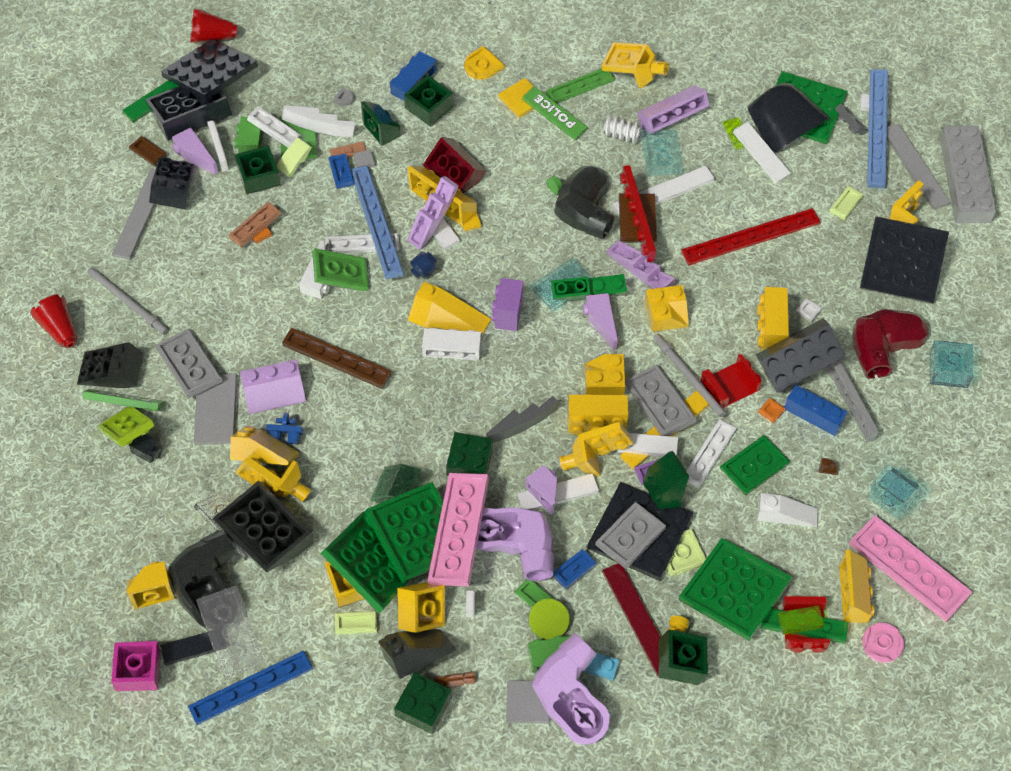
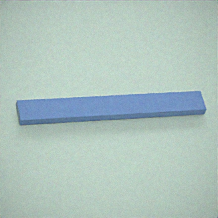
[867,70,888,189]
[350,166,403,280]

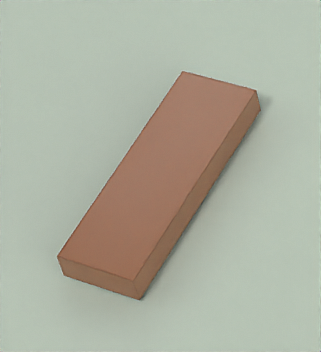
[228,202,281,248]

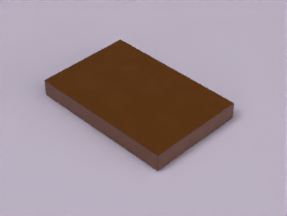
[619,193,657,242]

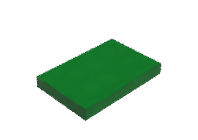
[720,435,790,496]

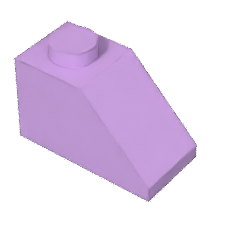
[525,465,557,515]

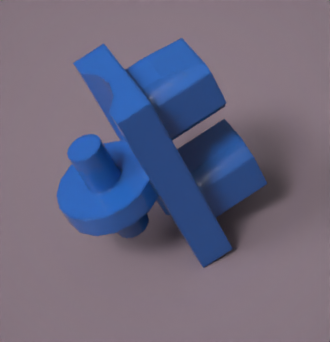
[266,413,304,445]

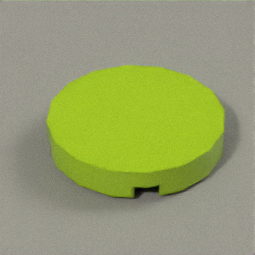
[528,599,569,640]

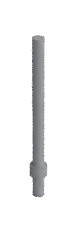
[87,267,168,335]
[653,334,726,417]

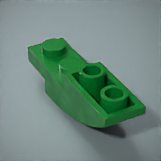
[551,274,627,300]

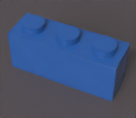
[389,51,437,101]
[784,385,847,436]

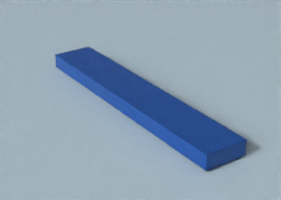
[188,650,313,725]

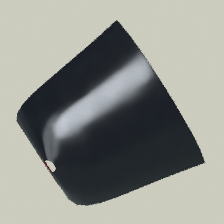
[748,82,831,154]

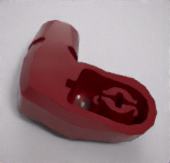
[852,309,929,379]

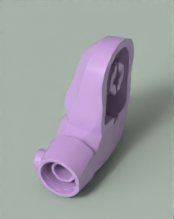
[476,508,554,581]
[532,633,610,745]

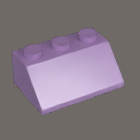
[240,359,306,414]

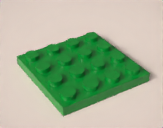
[775,71,847,144]
[364,481,443,583]
[320,511,410,613]
[678,538,792,641]

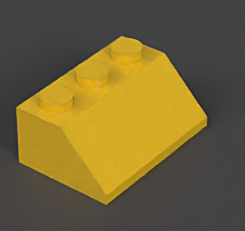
[839,550,874,623]

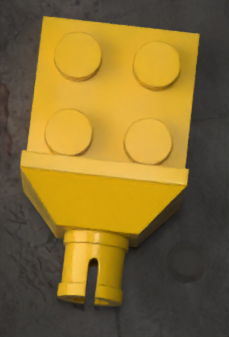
[601,42,669,88]
[889,180,924,225]
[559,422,633,476]
[235,456,311,502]

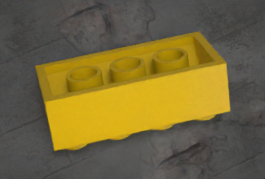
[407,166,477,227]

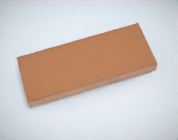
[329,141,366,158]

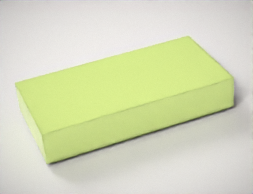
[829,186,864,220]
[335,611,377,634]

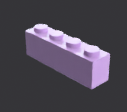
[637,85,709,133]

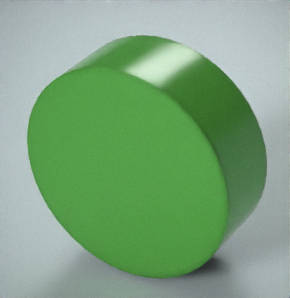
[546,176,562,195]

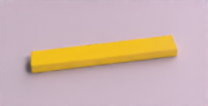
[620,390,715,470]

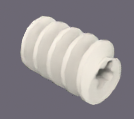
[604,114,642,144]

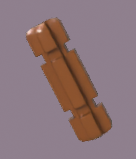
[434,671,475,688]

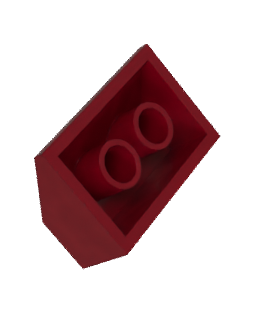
[423,137,487,193]

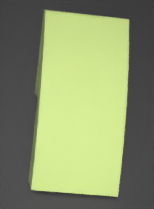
[276,137,312,177]

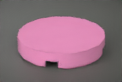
[862,622,904,663]

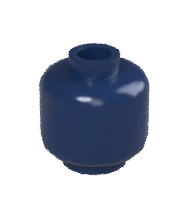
[410,252,438,279]

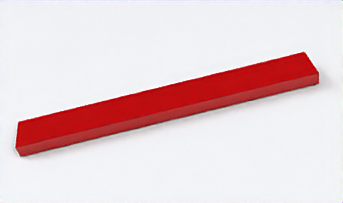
[681,208,821,266]

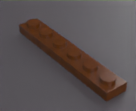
[282,328,392,389]

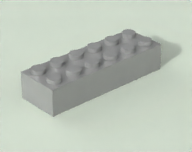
[939,126,996,223]

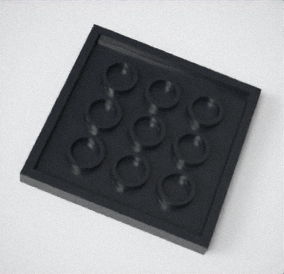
[161,39,258,100]
[859,216,949,304]
[587,482,693,581]

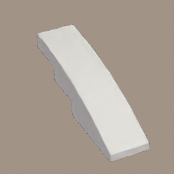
[282,105,355,137]

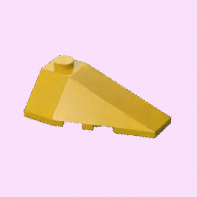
[408,282,491,334]

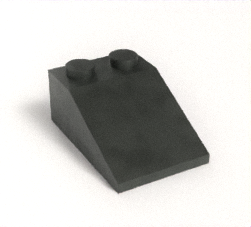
[378,629,456,679]

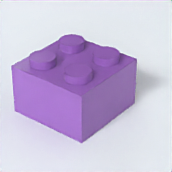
[492,278,523,331]

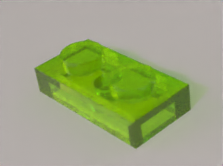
[777,606,824,635]

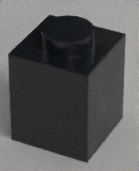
[129,434,162,463]

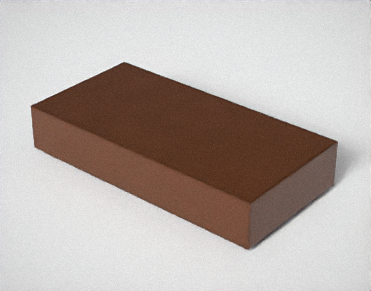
[129,136,167,167]

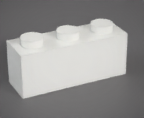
[422,328,481,360]

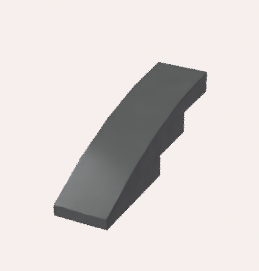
[486,396,558,443]

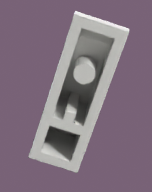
[299,241,330,299]
[757,493,818,527]

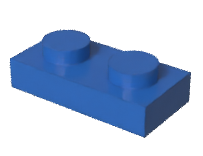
[328,153,354,189]
[553,549,596,590]

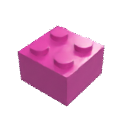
[111,641,161,692]

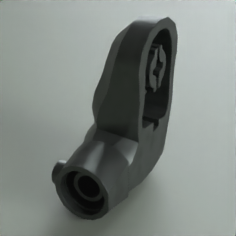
[554,165,615,239]
[168,530,238,630]

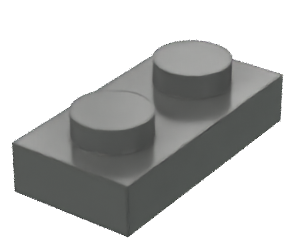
[835,104,868,135]

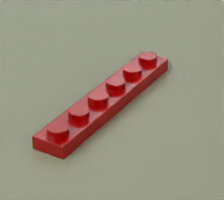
[620,165,656,263]

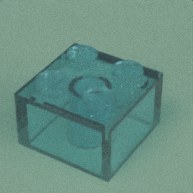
[930,340,973,388]
[868,464,921,521]

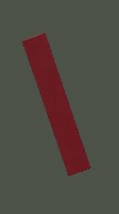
[602,563,661,677]

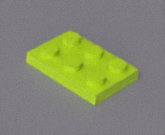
[97,406,154,447]

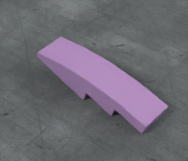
[407,176,459,250]
[606,240,676,289]

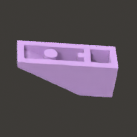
[172,128,218,174]
[583,293,618,350]

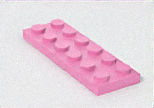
[428,473,489,587]
[849,515,972,622]

